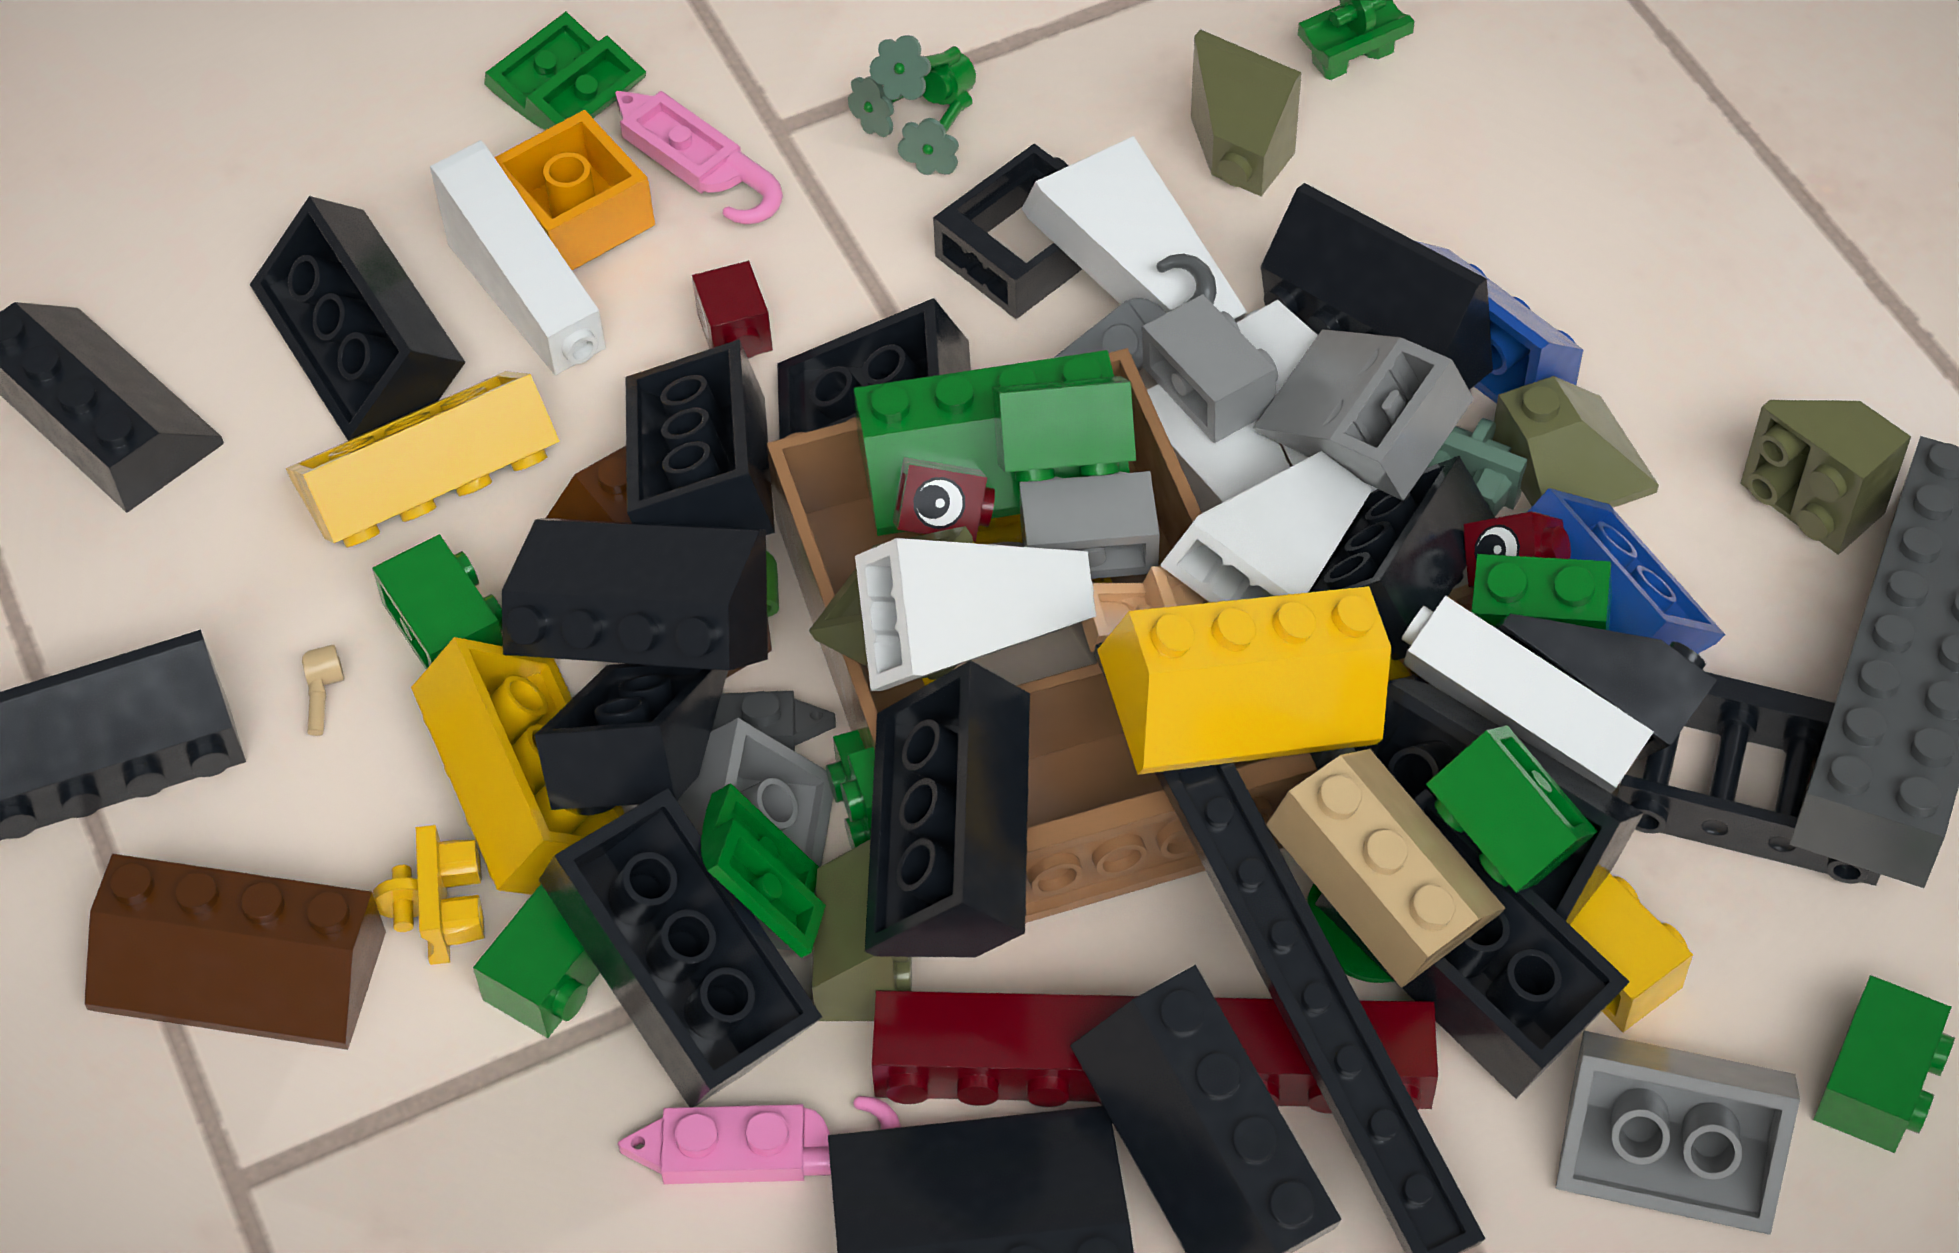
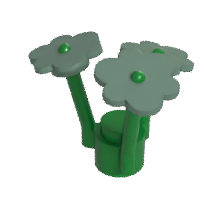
[848,35,976,175]

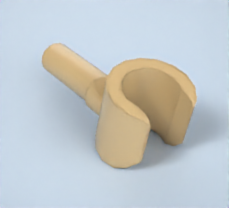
[302,645,344,736]

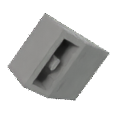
[1253,329,1474,501]

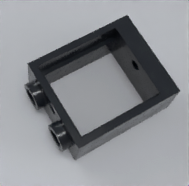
[933,143,1082,319]

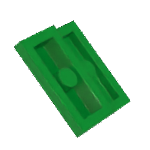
[484,11,646,130]
[701,783,826,958]

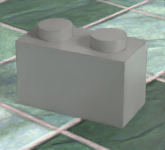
[1142,294,1278,443]
[1019,471,1160,579]

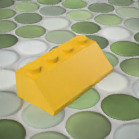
[286,371,560,547]
[1097,586,1391,775]
[411,637,625,895]

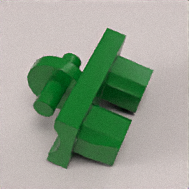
[1298,0,1415,80]

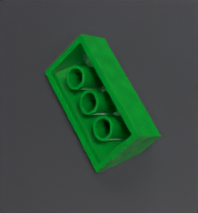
[854,350,1130,536]

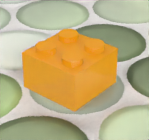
[494,110,655,270]

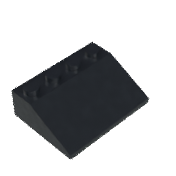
[828,1106,1134,1253]

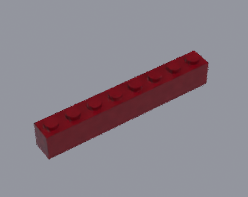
[871,991,1438,1113]

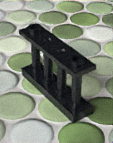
[1617,672,1881,886]

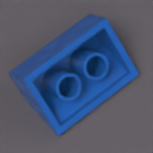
[1416,241,1583,404]
[1527,488,1725,654]

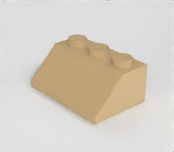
[1266,749,1505,988]

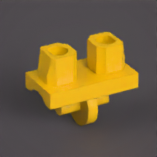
[373,825,485,965]

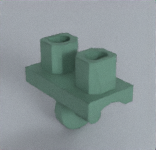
[1427,418,1528,516]

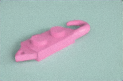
[615,91,783,224]
[618,1096,901,1184]

